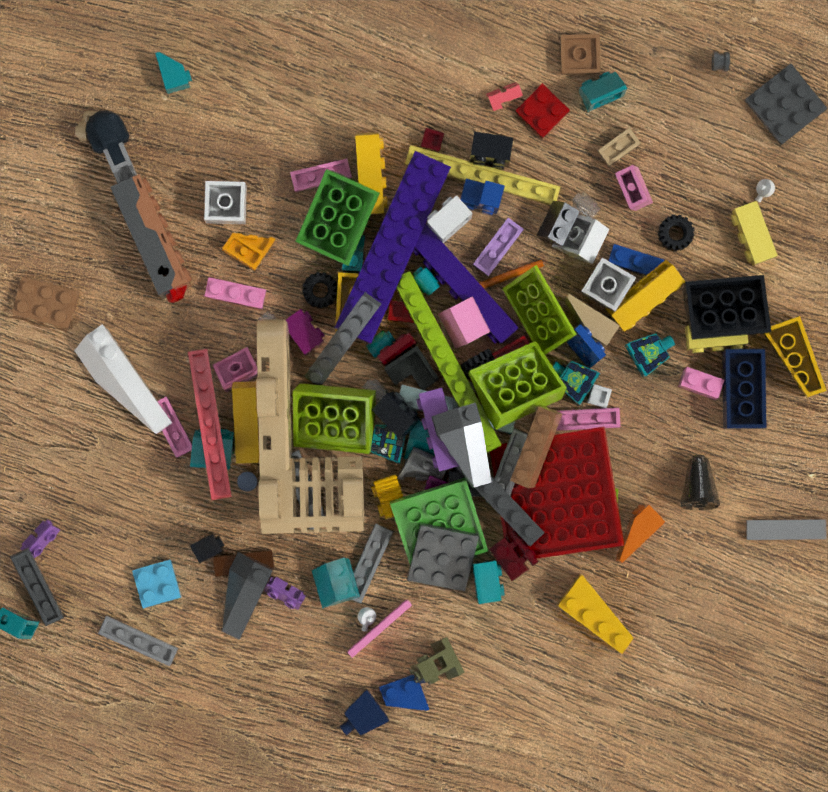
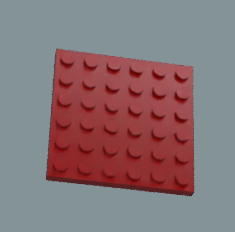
[490,427,624,559]

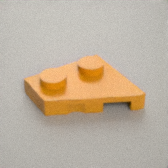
[222,233,276,271]

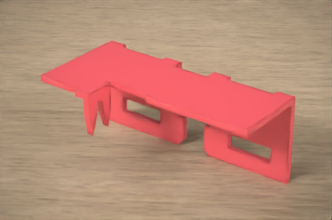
[486,82,523,111]

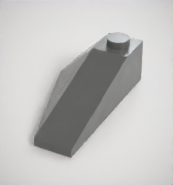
[431,403,492,488]
[222,551,274,640]

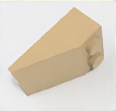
[564,294,620,348]

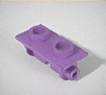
[20,519,60,558]
[264,577,306,610]

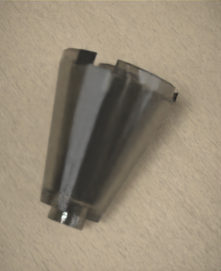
[680,455,720,511]

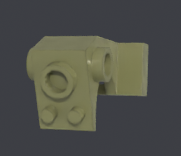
[409,637,465,685]

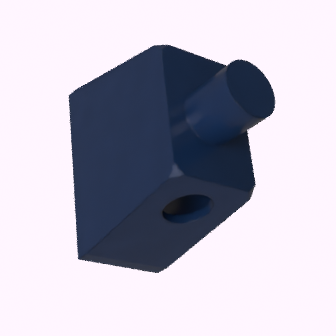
[340,689,389,736]

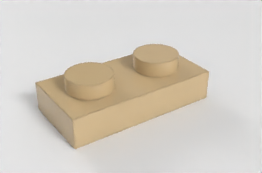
[597,128,641,167]

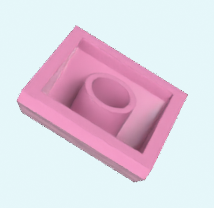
[438,296,490,349]
[213,347,257,392]

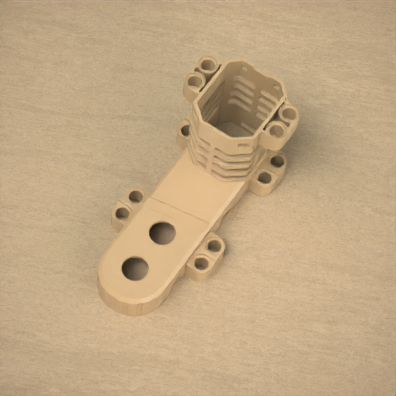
[256,319,364,534]

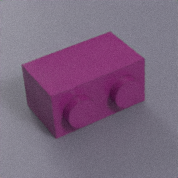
[286,309,325,356]

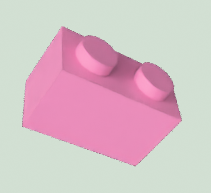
[615,165,653,211]
[678,367,724,400]

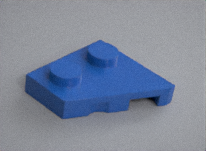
[379,674,429,711]

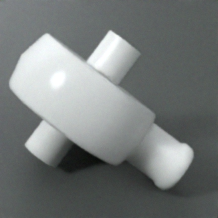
[755,179,775,202]
[358,607,376,632]

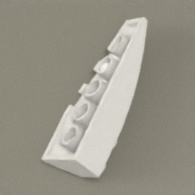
[74,324,172,434]

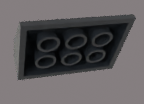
[683,275,771,340]

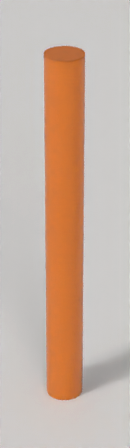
[479,259,544,289]

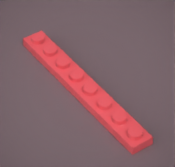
[188,349,232,500]

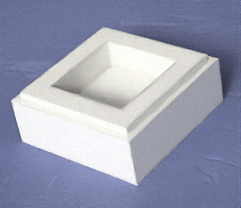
[587,384,612,408]

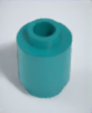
[412,267,440,296]
[366,330,395,358]

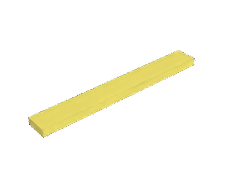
[405,145,560,205]

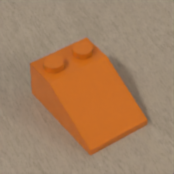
[616,504,665,563]

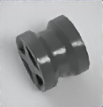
[711,51,730,72]

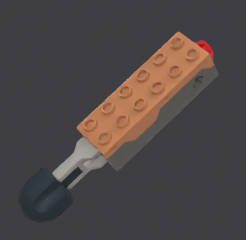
[86,110,193,303]

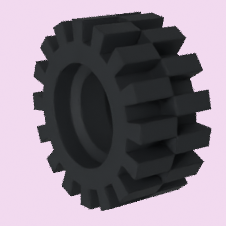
[658,214,695,251]
[302,272,337,309]
[460,349,495,379]

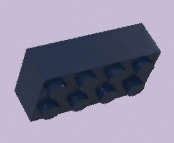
[722,349,767,430]

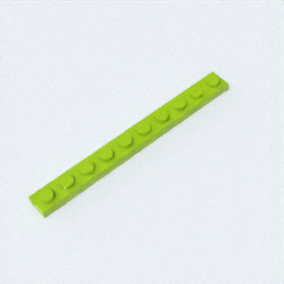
[396,271,501,453]

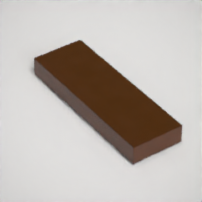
[213,550,275,577]

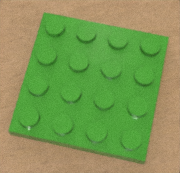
[390,478,488,564]

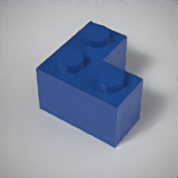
[460,179,505,216]

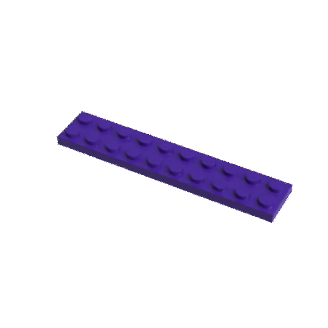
[335,151,451,345]

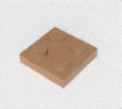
[560,34,601,75]

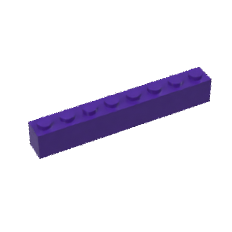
[413,224,519,345]

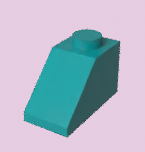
[155,52,192,94]
[342,235,365,273]

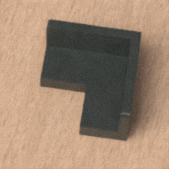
[384,346,439,390]

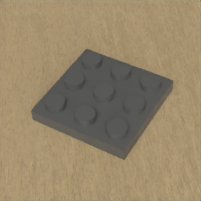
[744,64,828,145]
[407,523,479,591]

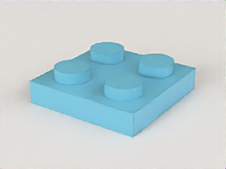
[132,559,181,608]

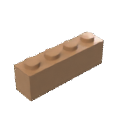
[510,406,562,488]

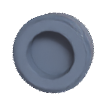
[237,472,257,492]

